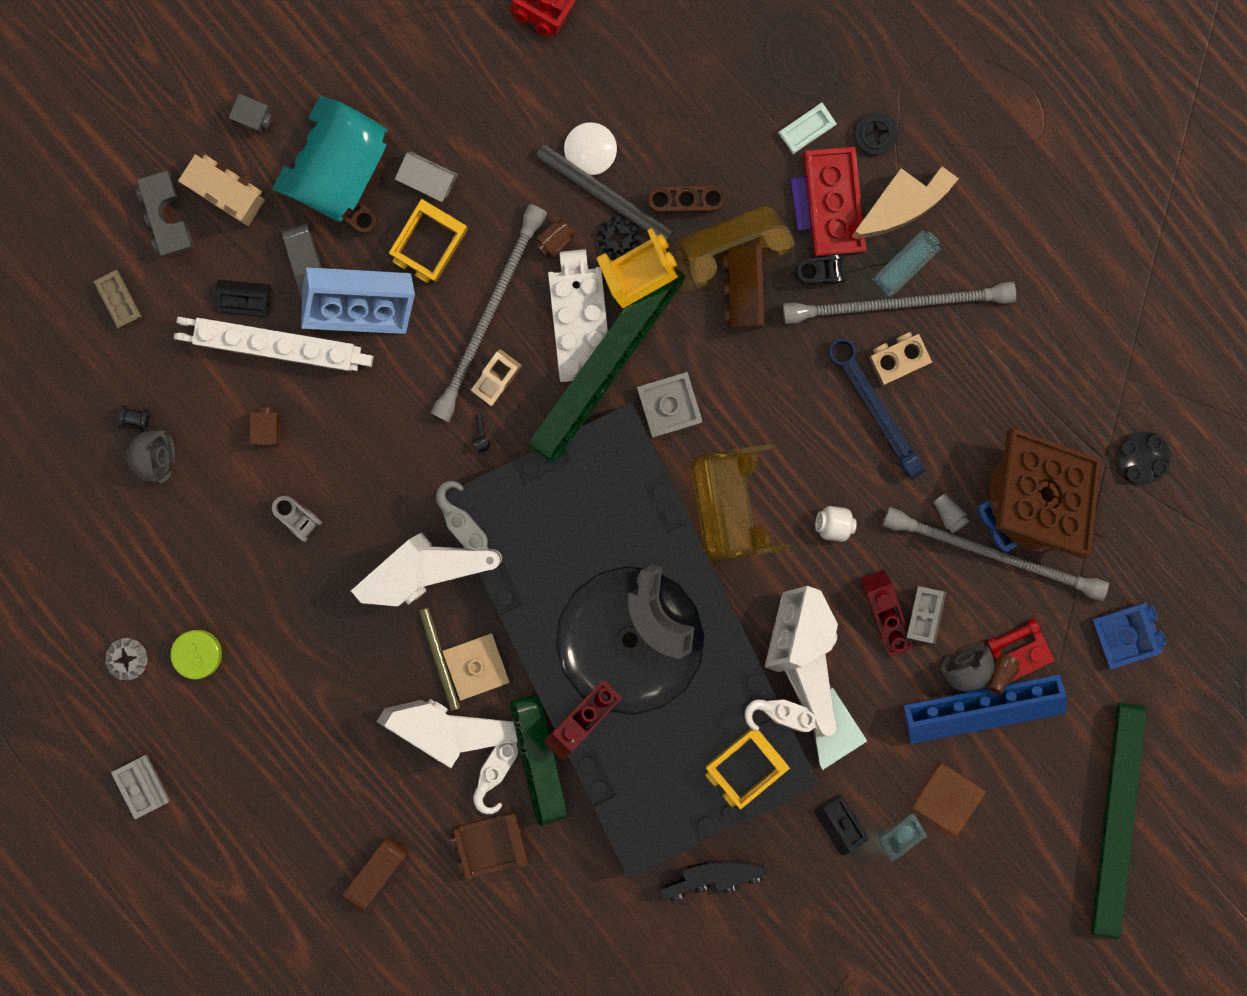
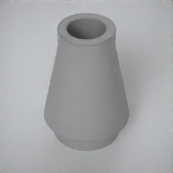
[933,493,970,534]

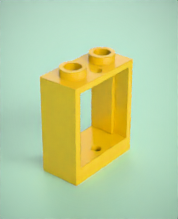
[389,199,468,283]
[705,728,790,810]

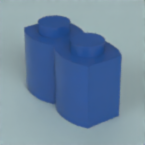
[976,498,1018,552]

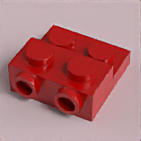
[509,0,577,37]

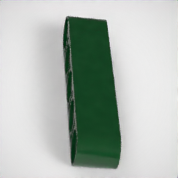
[510,694,567,826]

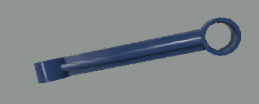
[829,338,925,480]

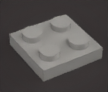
[637,372,703,438]

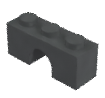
[136,170,195,258]

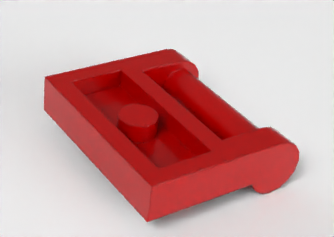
[986,618,1055,682]

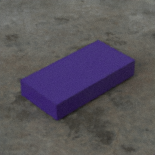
[790,177,811,232]

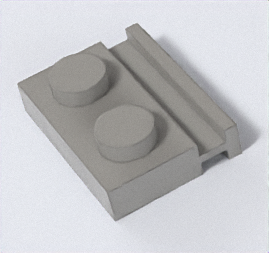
[111,754,170,819]

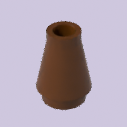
[987,654,1020,695]

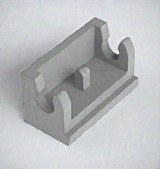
[395,151,458,202]
[907,586,947,644]

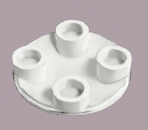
[564,123,617,175]

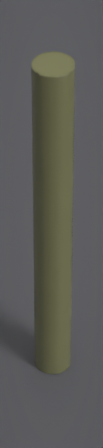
[419,608,460,711]

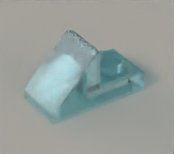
[877,814,927,862]

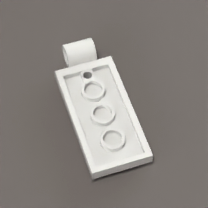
[548,249,608,382]

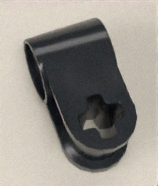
[794,254,847,285]

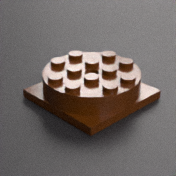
[989,428,1101,559]

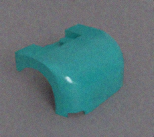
[272,96,388,222]

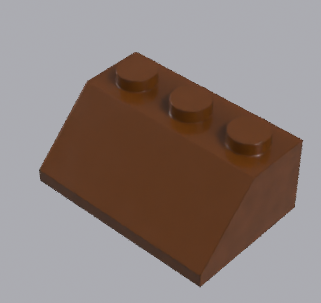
[723,245,764,329]

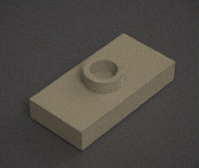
[93,270,142,329]

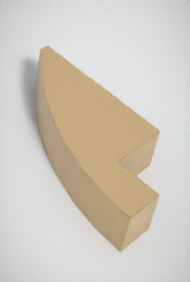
[852,167,959,239]

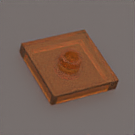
[912,763,986,836]

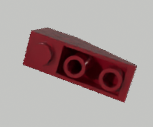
[860,570,914,658]
[543,679,622,760]

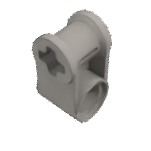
[272,495,323,542]

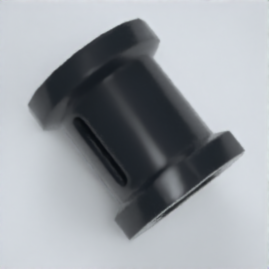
[118,405,150,432]

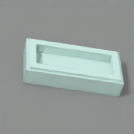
[778,103,837,154]

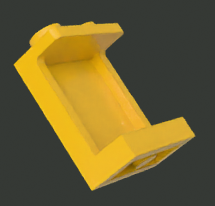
[597,228,678,308]

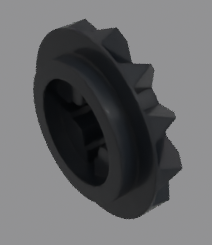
[855,112,898,155]
[598,217,640,259]

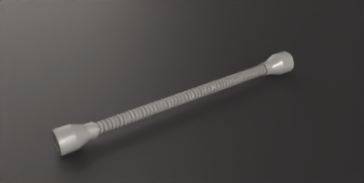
[430,204,548,422]
[783,282,1016,324]
[882,507,1109,602]

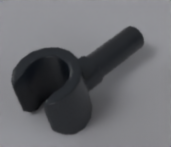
[472,414,490,453]

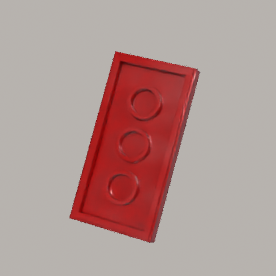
[802,147,866,257]

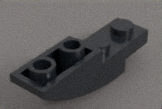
[660,859,768,901]

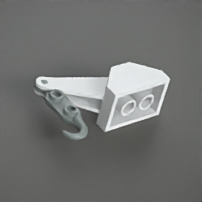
[351,481,502,606]

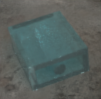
[872,230,941,298]

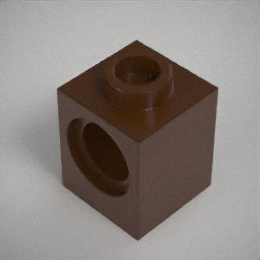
[250,408,280,445]

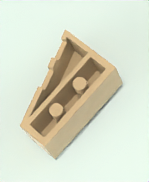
[178,154,265,226]

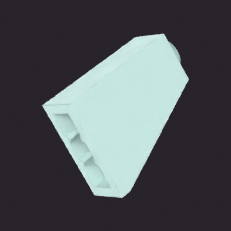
[813,686,867,770]

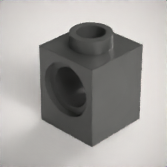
[229,94,273,134]

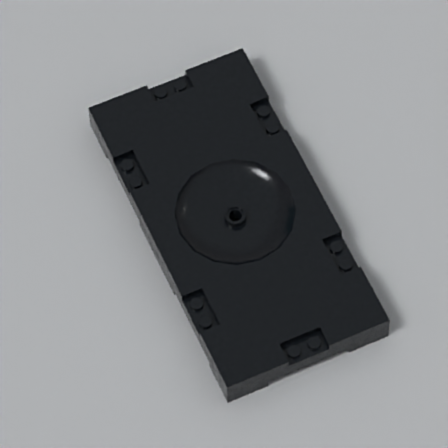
[445,402,819,879]

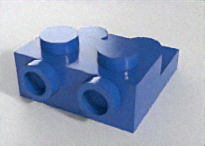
[1093,601,1166,670]

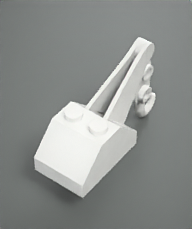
[745,586,838,737]
[376,699,518,814]

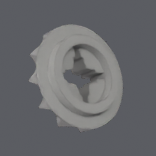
[105,638,148,680]

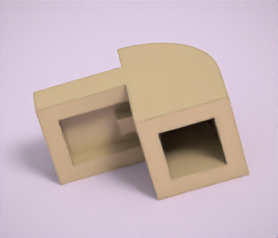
[471,349,522,406]

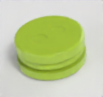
[170,630,222,679]

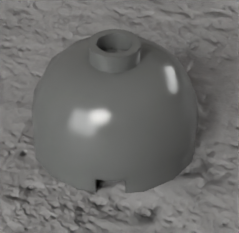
[125,430,175,483]
[940,643,995,692]

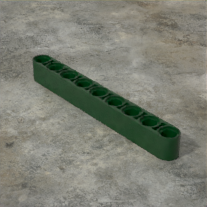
[529,268,685,462]
[1091,703,1146,939]

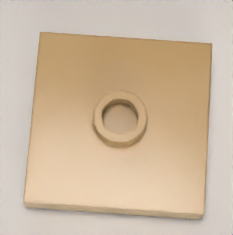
[442,633,510,701]

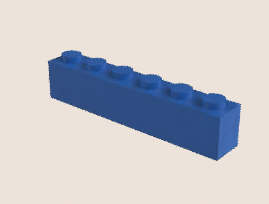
[904,675,1067,744]

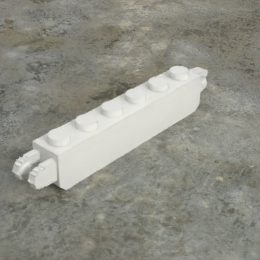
[174,317,374,372]

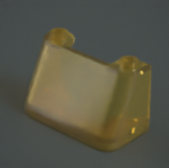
[679,206,796,290]

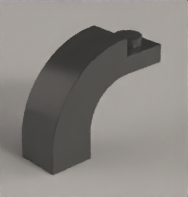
[628,564,694,659]

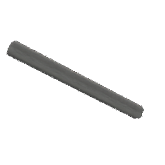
[536,145,671,241]

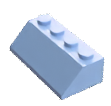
[301,267,415,334]

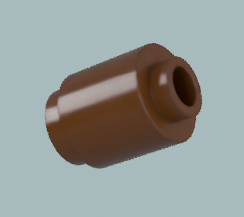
[536,219,575,258]

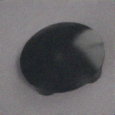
[1118,431,1171,484]

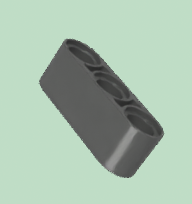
[282,224,322,298]

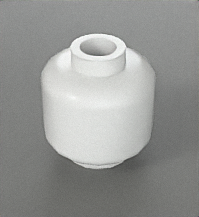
[815,506,856,542]

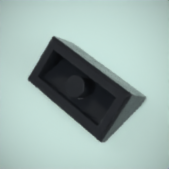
[215,280,270,316]
[814,795,869,855]

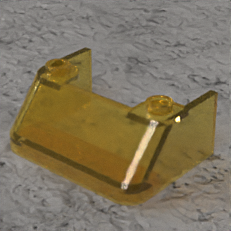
[691,444,790,561]

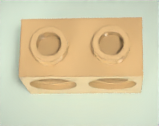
[868,332,932,386]

